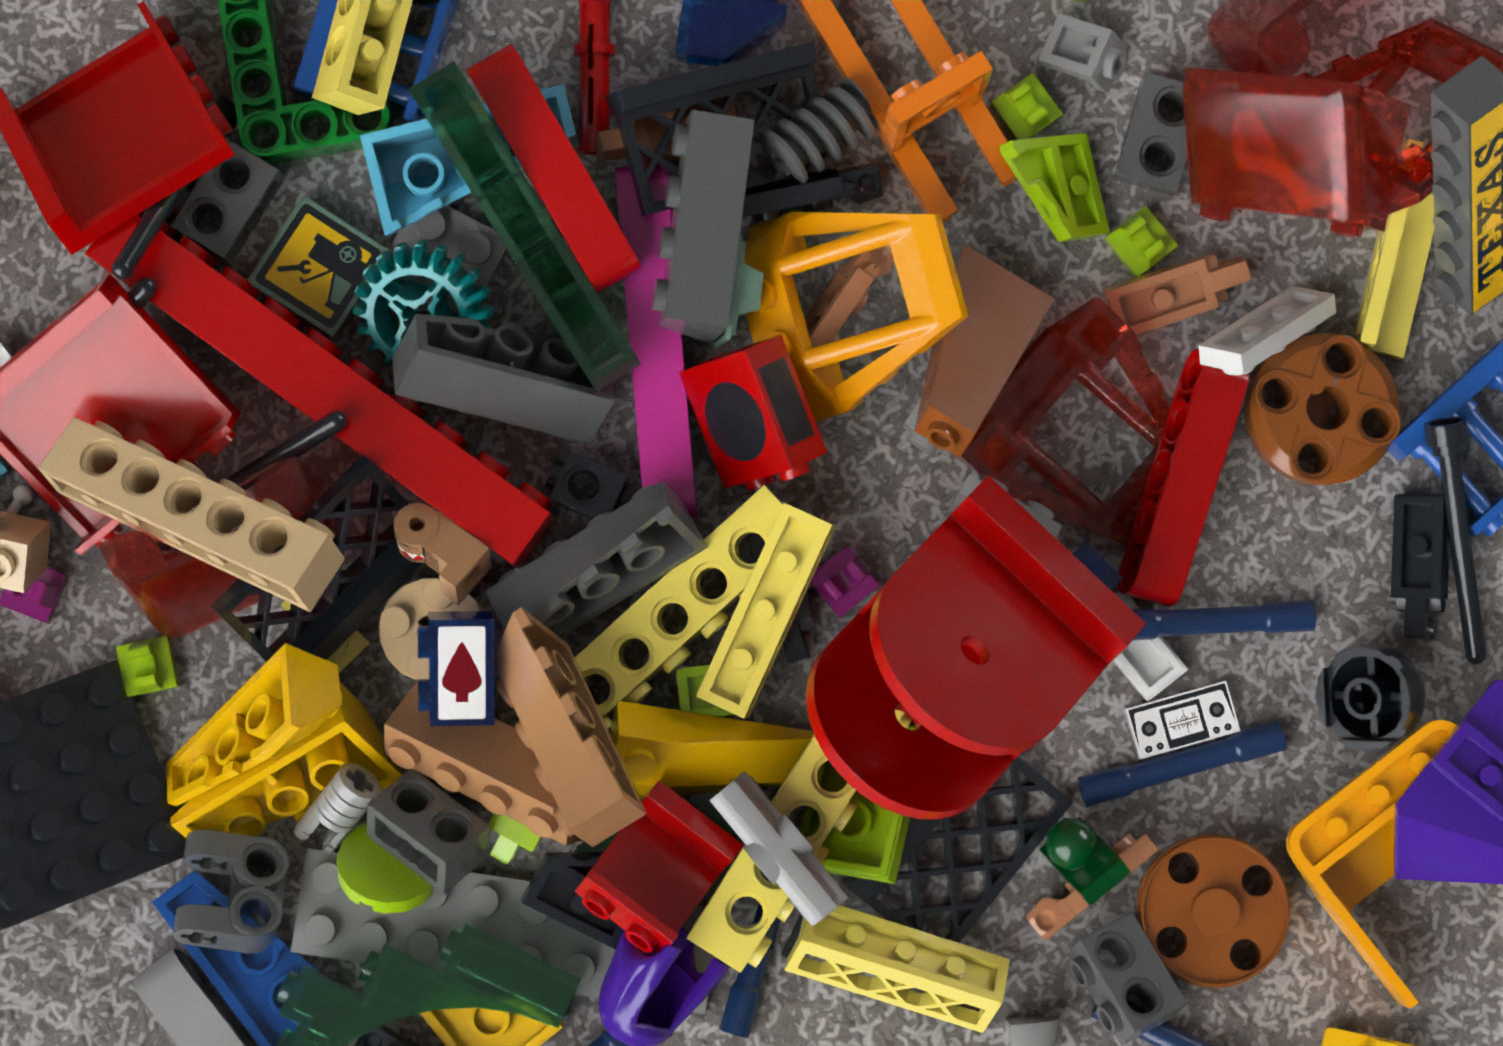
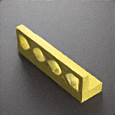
[1353,139,1435,360]
[696,503,836,719]
[785,905,1010,1033]

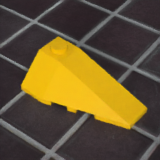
[166,643,342,806]
[170,682,403,838]
[609,701,814,800]

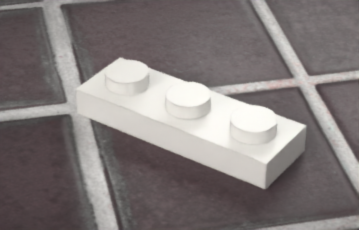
[1198,286,1336,375]

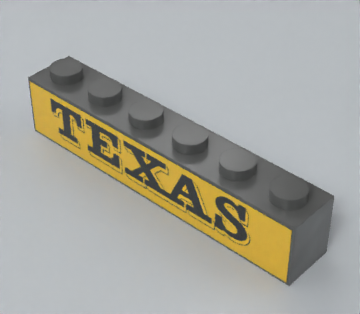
[1430,56,1503,316]

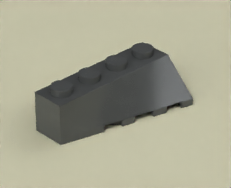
[652,110,755,343]
[392,314,615,444]
[485,480,708,638]

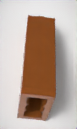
[914,245,1055,458]

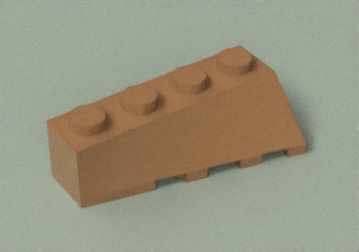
[493,607,647,847]
[384,681,581,846]

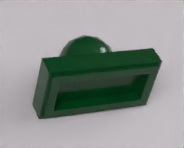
[1039,817,1131,906]

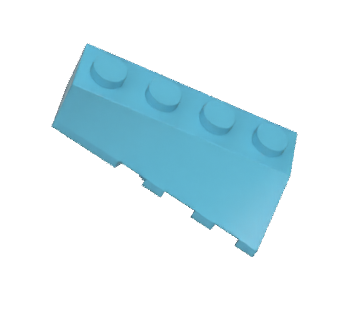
[360,84,579,237]

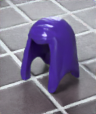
[598,927,729,1046]

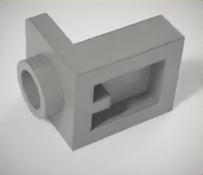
[1038,13,1127,93]

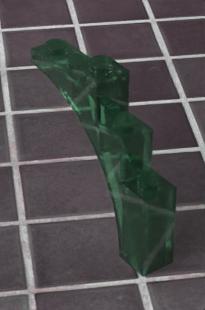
[408,61,641,392]
[277,924,582,1046]

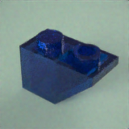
[675,0,787,67]

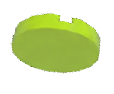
[337,823,434,914]

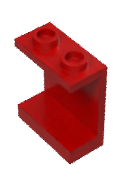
[574,780,744,954]

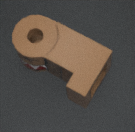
[393,503,492,606]

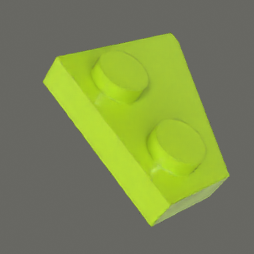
[999,133,1110,243]

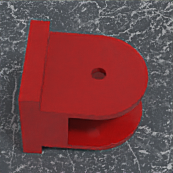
[806,475,1146,820]

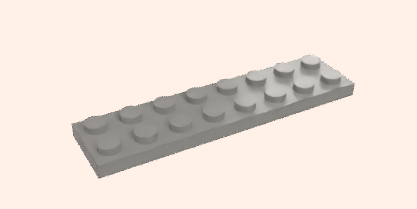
[290,847,714,1014]

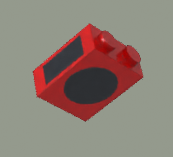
[679,334,827,491]

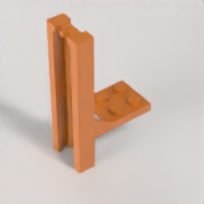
[795,0,1018,224]

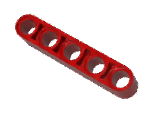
[465,43,642,294]
[1117,348,1249,607]

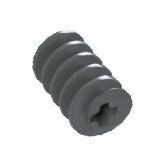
[759,77,876,184]

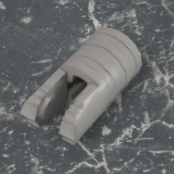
[292,763,380,854]

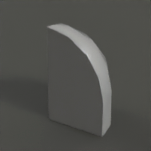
[1005,1016,1060,1046]

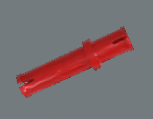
[574,0,615,155]

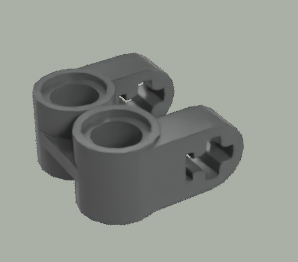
[173,830,289,954]

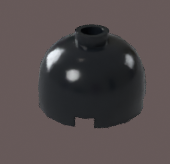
[1315,644,1426,751]

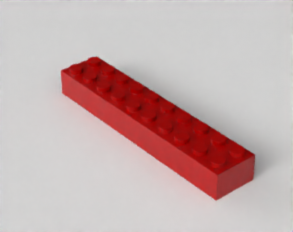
[85,209,556,568]

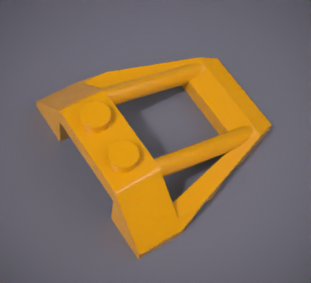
[744,212,969,423]

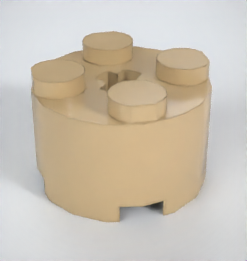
[379,578,488,683]

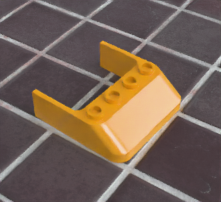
[1286,720,1457,1009]

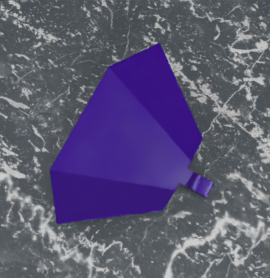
[1394,680,1503,884]

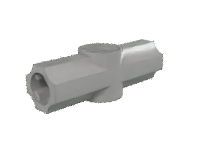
[709,771,848,926]

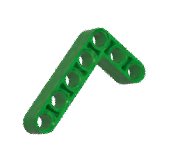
[217,0,394,164]

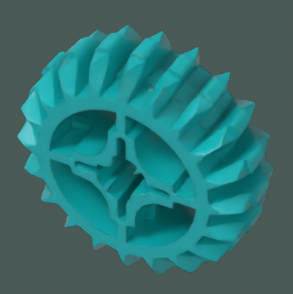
[352,239,494,368]

